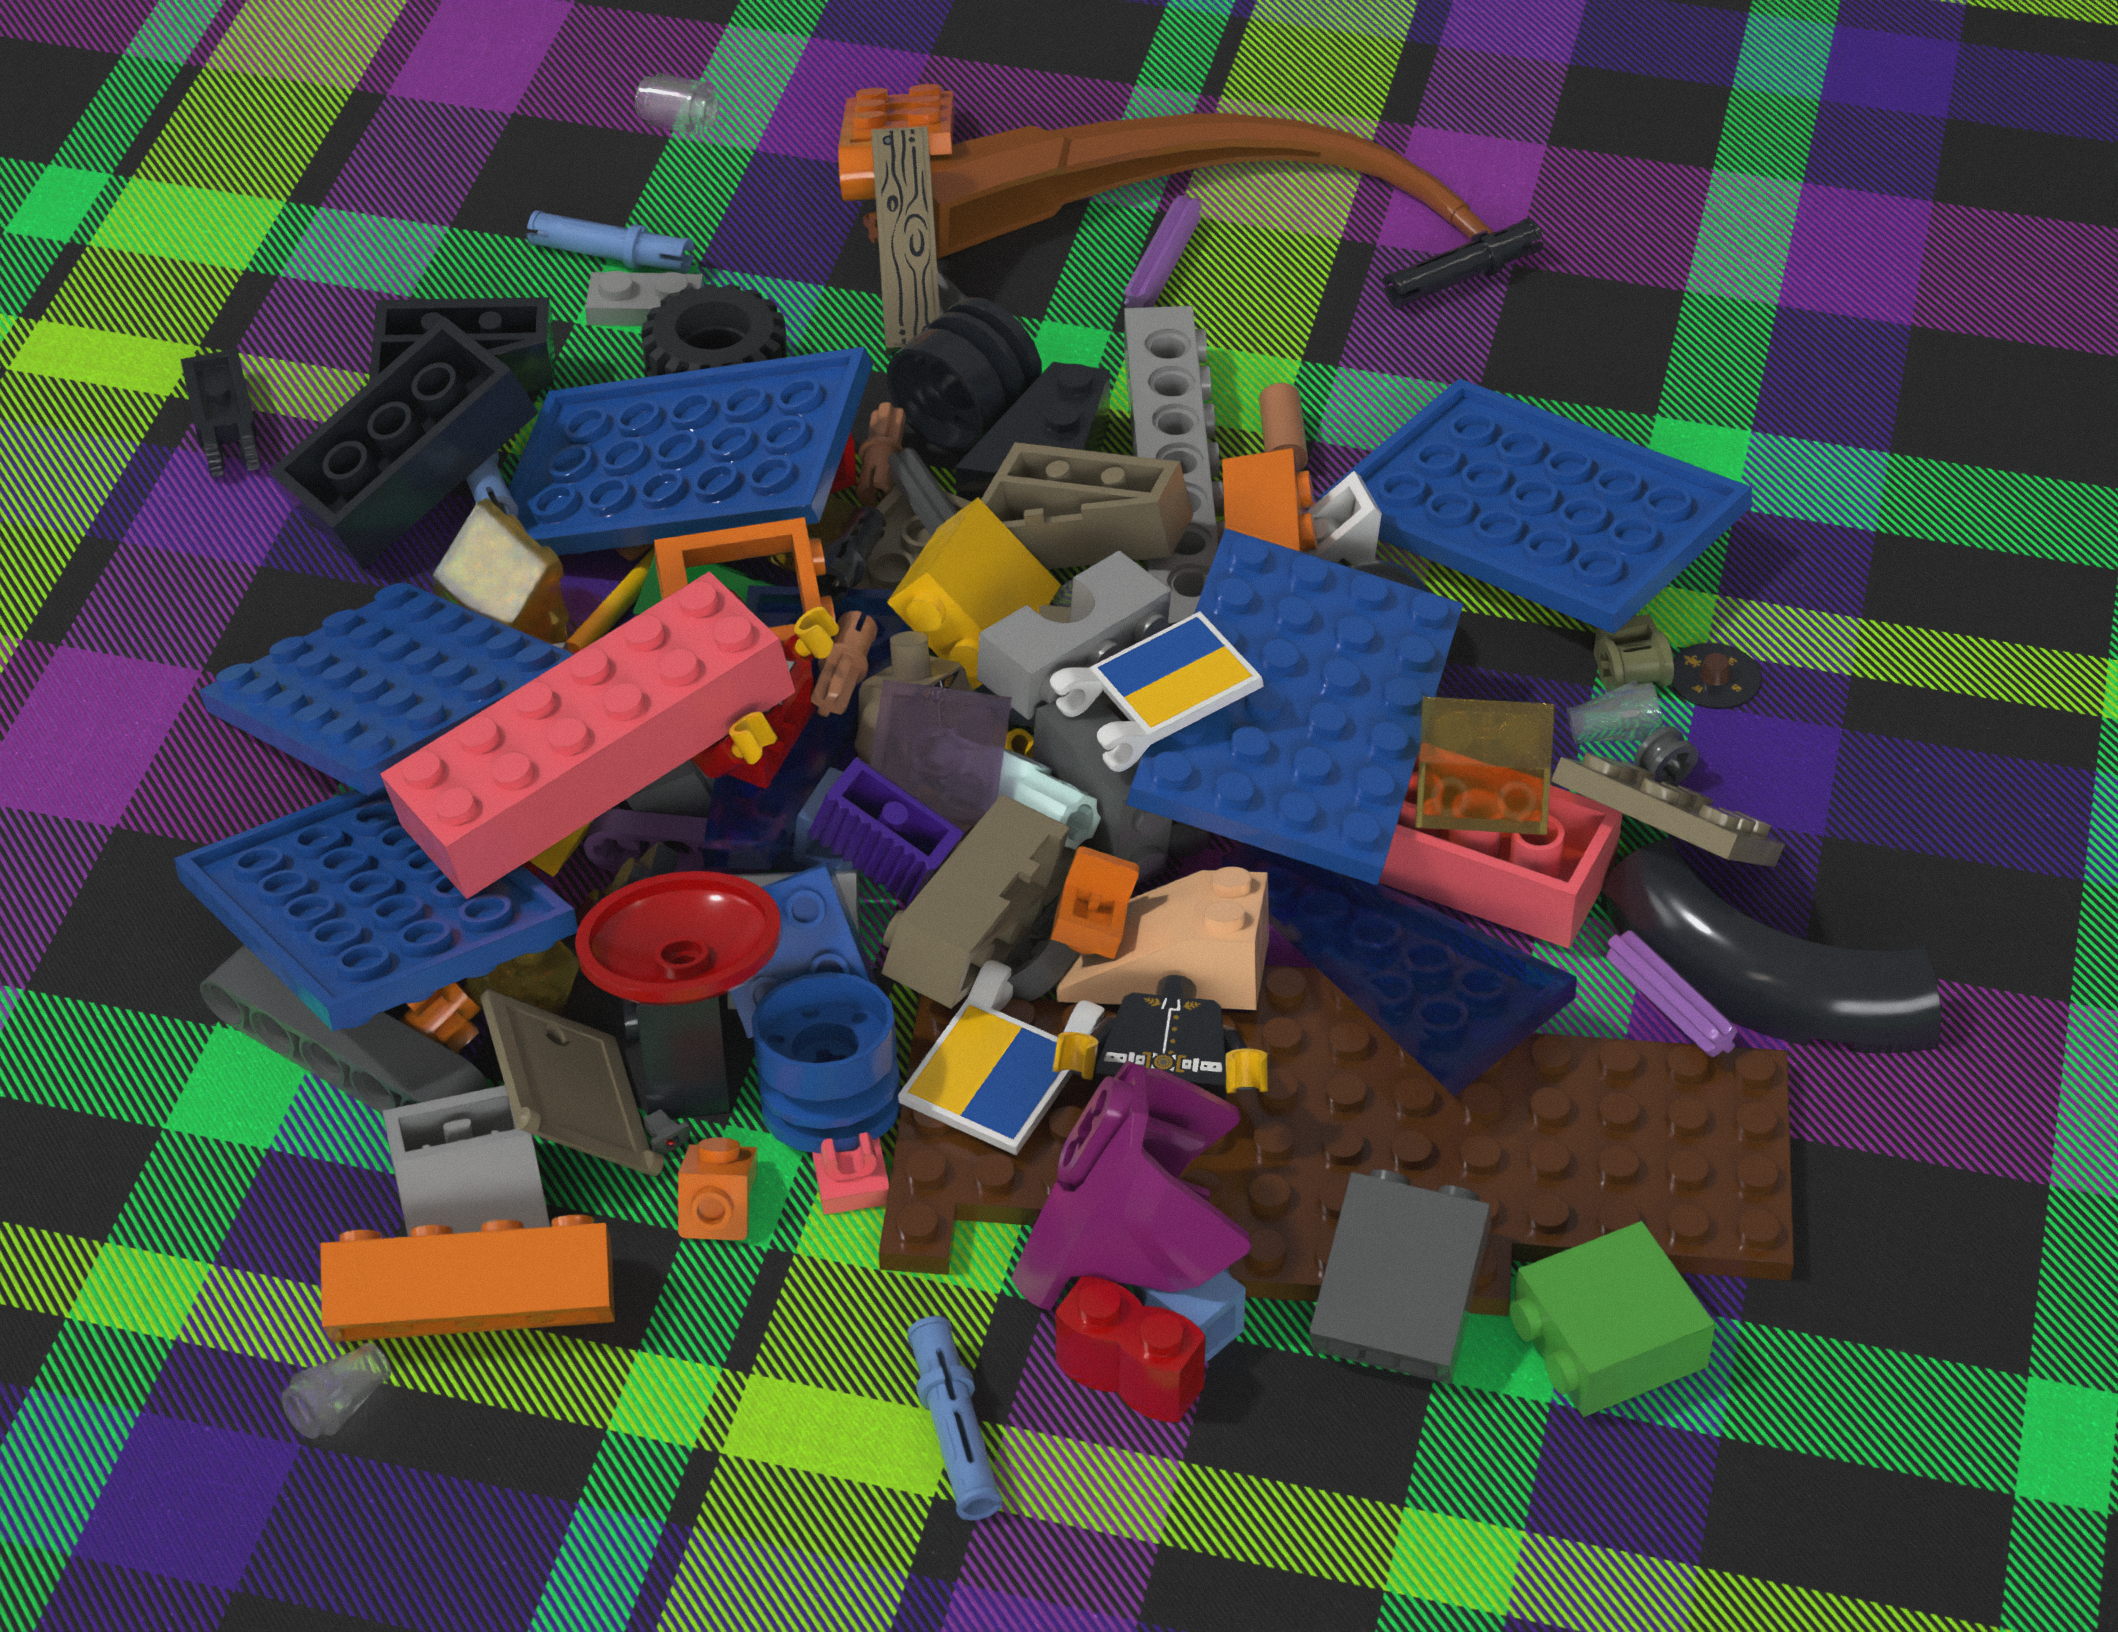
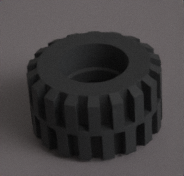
[641,284,788,377]

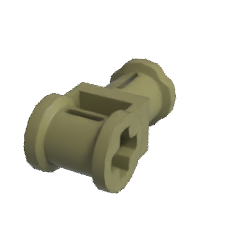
[1592,614,1674,696]

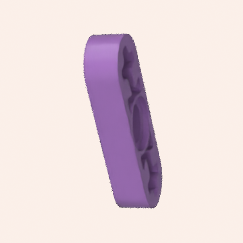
[584,809,772,874]

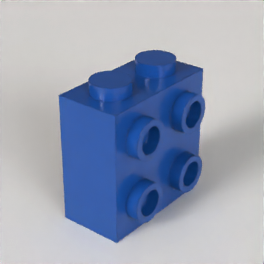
[730,861,877,1038]

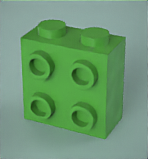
[1510,1221,1716,1417]

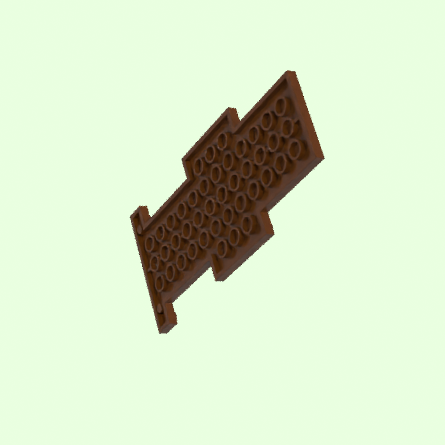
[879,964,1794,1316]

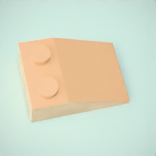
[1057,867,1269,1010]

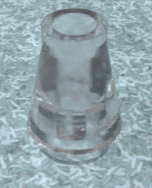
[1567,680,1663,744]
[281,1343,391,1439]

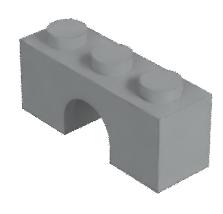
[977,550,1171,720]

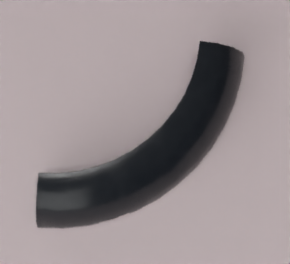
[1601,838,1941,1053]

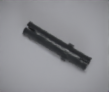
[1383,218,1543,308]
[816,506,886,605]

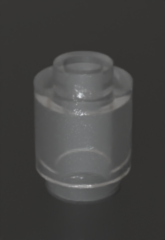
[635,73,719,135]

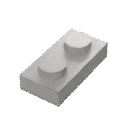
[585,271,704,326]

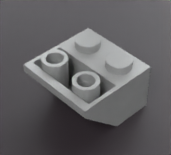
[382,1085,550,1237]

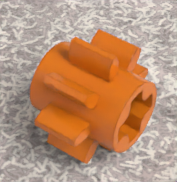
[398,982,482,1054]

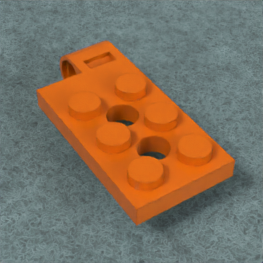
[838,84,955,202]

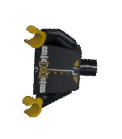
[1052,975,1268,1101]

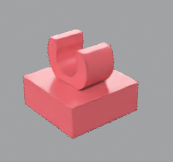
[812,1132,889,1215]

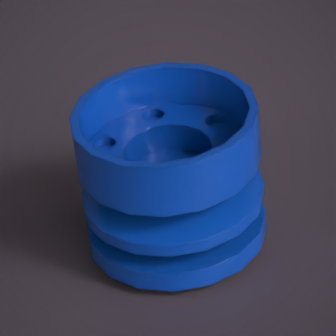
[751,972,902,1154]

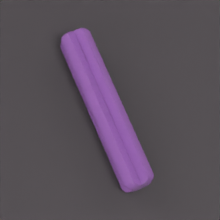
[1124,195,1201,308]
[1606,931,1737,1057]

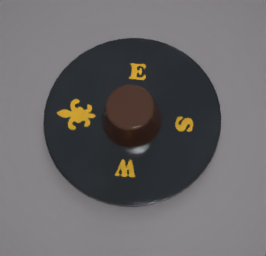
[1671,643,1761,709]

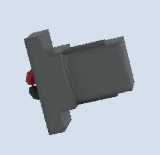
[644,1109,691,1155]

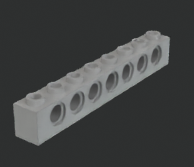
[1124,306,1225,627]

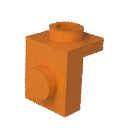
[1051,846,1140,959]
[678,1137,757,1241]

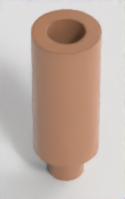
[1259,383,1308,472]

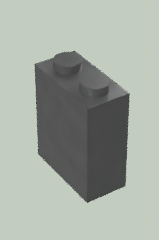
[1032,697,1172,885]
[1309,1169,1492,1385]

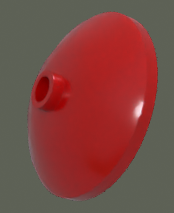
[575,871,782,1006]

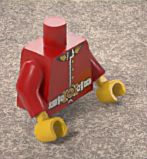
[690,607,840,789]

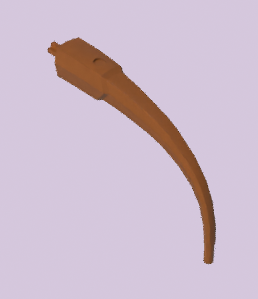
[863,113,1494,259]

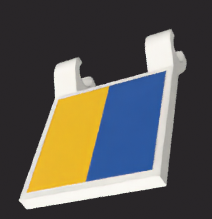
[1050,611,1264,772]
[898,960,1105,1156]

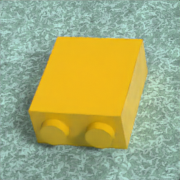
[887,497,1061,690]

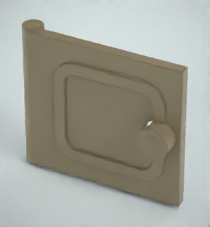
[480,989,664,1176]

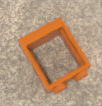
[654,517,836,658]

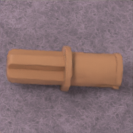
[856,402,906,508]
[810,611,878,717]

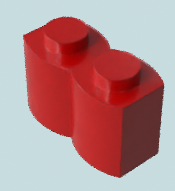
[1055,1276,1206,1423]

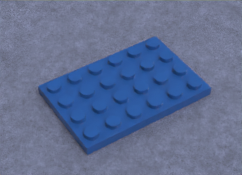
[484,346,873,563]
[1319,378,1752,634]
[1126,528,1463,885]
[199,583,574,796]
[174,787,578,1032]

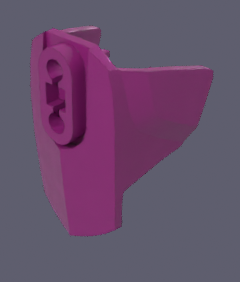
[1011,1061,1251,1311]

